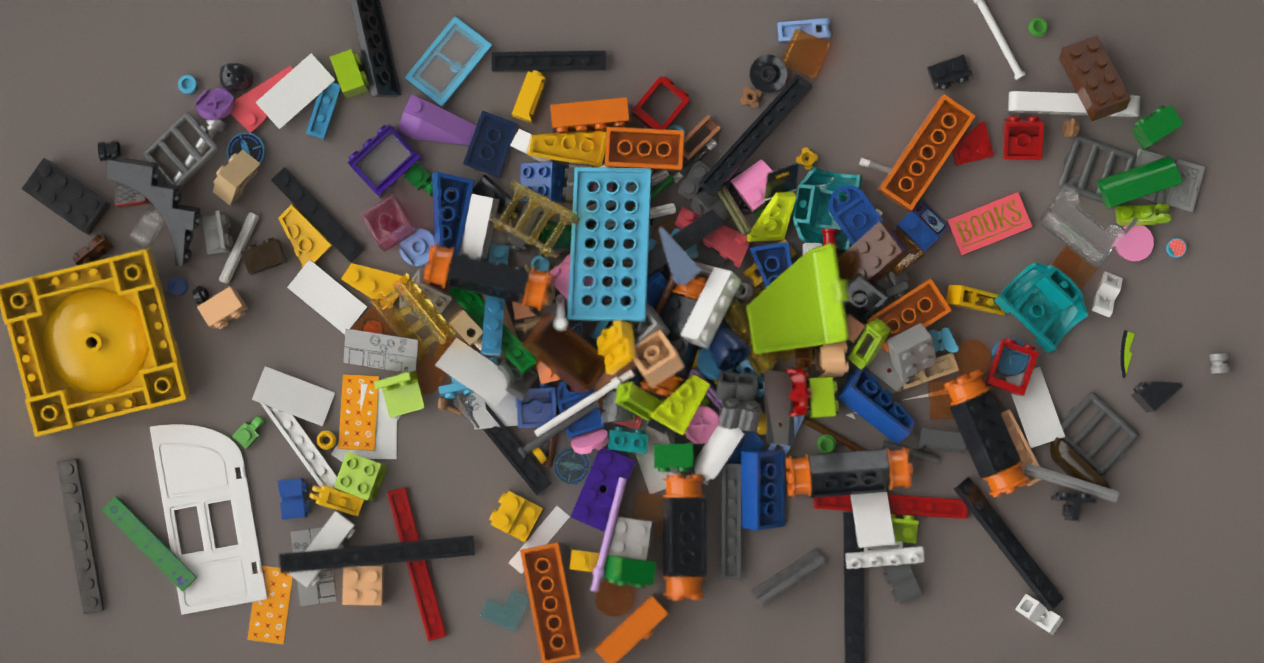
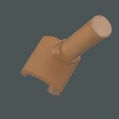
[437,398,463,416]

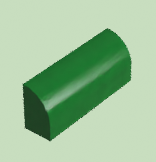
[1096,156,1183,209]

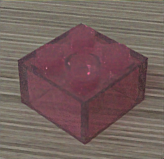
[361,194,417,252]

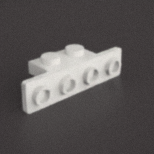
[845,541,924,569]

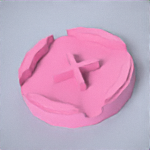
[684,405,719,444]

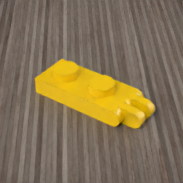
[309,484,364,517]

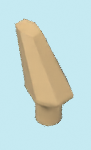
[515,316,542,334]

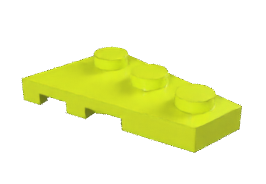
[747,192,796,242]
[649,375,711,435]

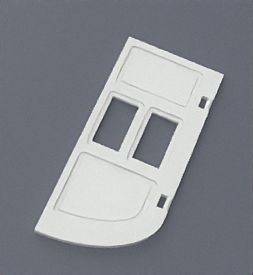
[150,424,268,615]

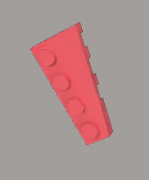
[230,66,293,134]
[674,207,750,268]

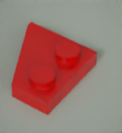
[952,121,994,166]

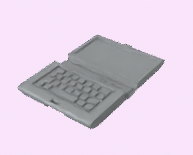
[1133,149,1205,213]

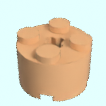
[814,341,849,378]

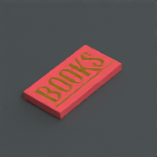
[947,192,1032,256]

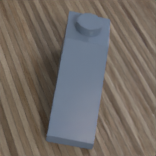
[659,227,702,287]

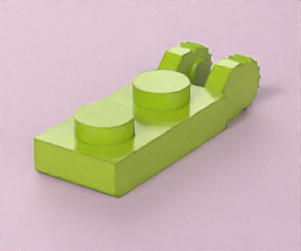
[1115,204,1171,226]

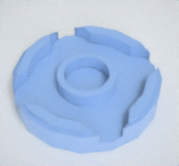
[399,228,435,267]

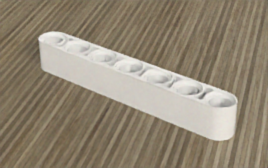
[1008,91,1140,117]

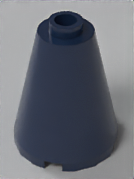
[709,322,751,371]

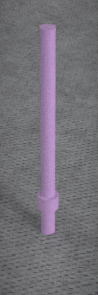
[591,477,627,592]

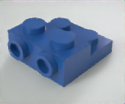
[516,383,556,428]

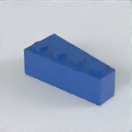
[432,172,474,254]
[749,242,792,288]

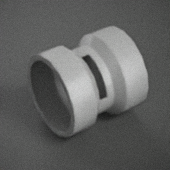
[1209,353,1231,374]

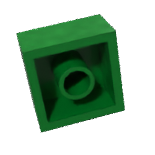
[1131,105,1184,150]
[654,444,693,472]
[602,555,657,588]

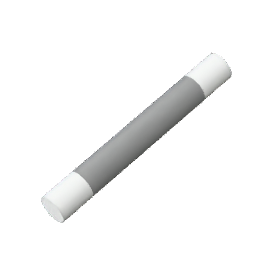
[859,158,891,174]

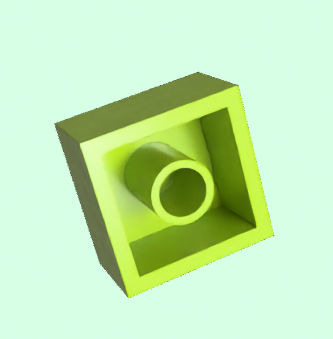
[330,49,369,99]
[808,377,839,418]

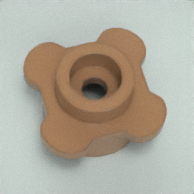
[740,87,761,108]
[1063,118,1080,138]

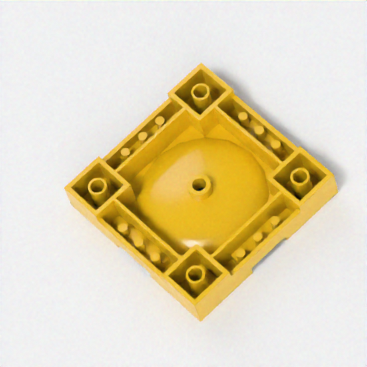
[0,248,191,437]

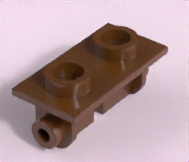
[72,234,114,265]
[795,346,816,373]

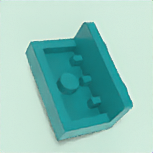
[608,427,649,454]

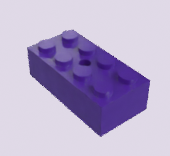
[570,447,636,532]

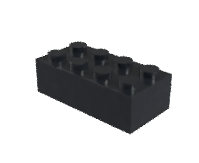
[22,158,111,235]

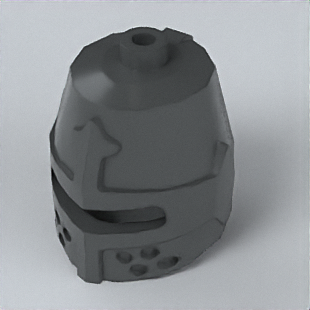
[601,390,635,424]

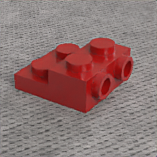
[1002,115,1044,160]

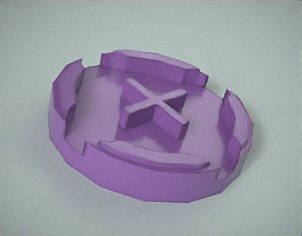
[196,88,235,120]

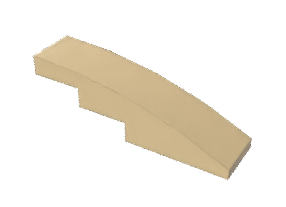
[895,353,959,393]

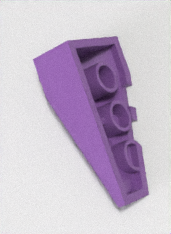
[397,94,476,146]

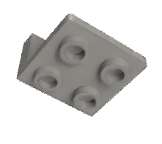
[202,210,234,255]
[399,269,452,324]

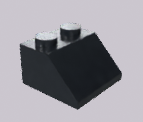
[1131,381,1183,412]

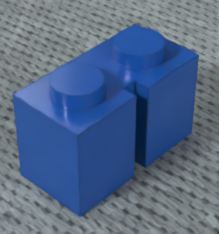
[278,478,310,520]

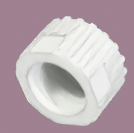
[735,283,753,300]

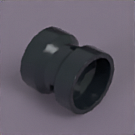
[98,140,121,161]

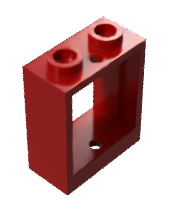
[631,76,690,130]
[985,338,1039,396]

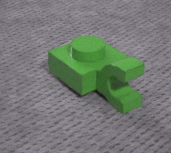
[232,416,265,449]

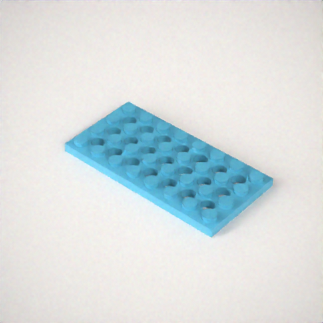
[567,167,652,322]

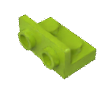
[891,514,919,544]

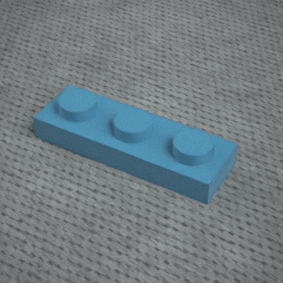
[306,82,341,140]

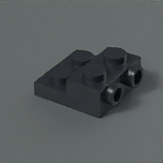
[843,273,888,324]

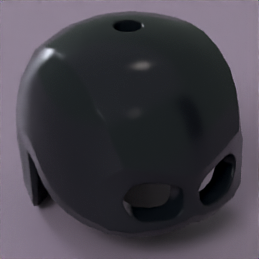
[219,63,253,92]

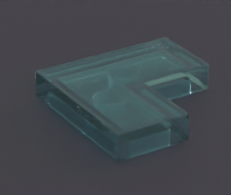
[479,589,529,632]

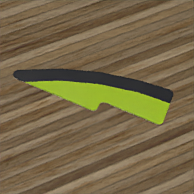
[1120,331,1135,378]

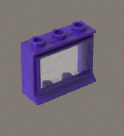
[347,124,422,198]

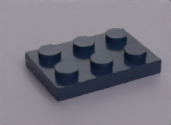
[462,110,518,178]

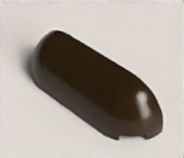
[1050,437,1112,489]

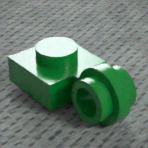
[404,163,433,197]

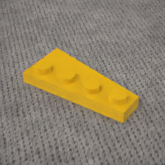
[527,130,606,168]

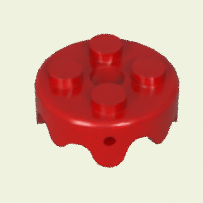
[786,368,811,417]

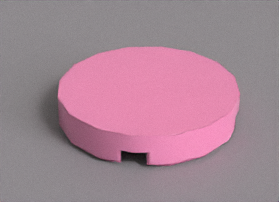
[1115,225,1154,262]
[571,428,609,454]

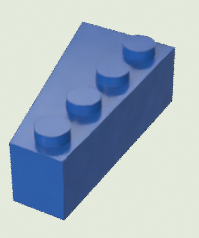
[838,367,916,445]

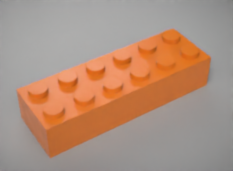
[877,94,975,212]
[520,542,581,663]

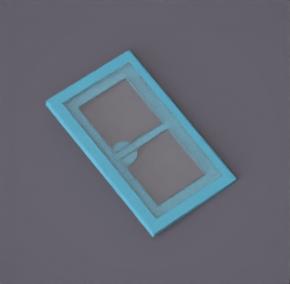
[405,16,492,107]

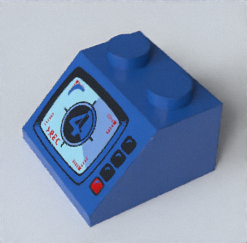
[895,200,949,253]

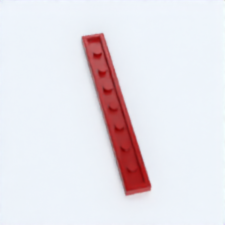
[386,487,447,641]
[813,494,968,519]

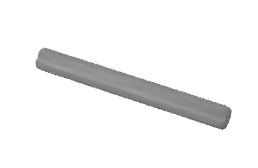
[1024,463,1119,502]

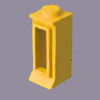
[512,70,546,124]

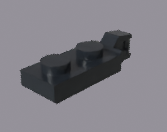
[472,175,522,220]

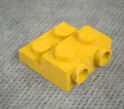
[597,320,635,375]
[489,490,543,542]

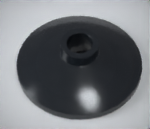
[749,55,788,93]

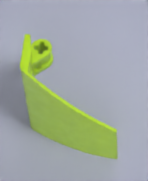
[747,244,851,354]

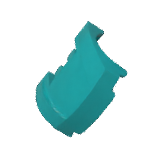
[793,167,864,251]
[994,262,1088,353]

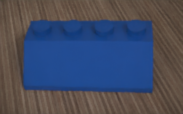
[741,449,785,531]

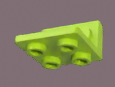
[373,371,426,418]
[334,452,388,502]

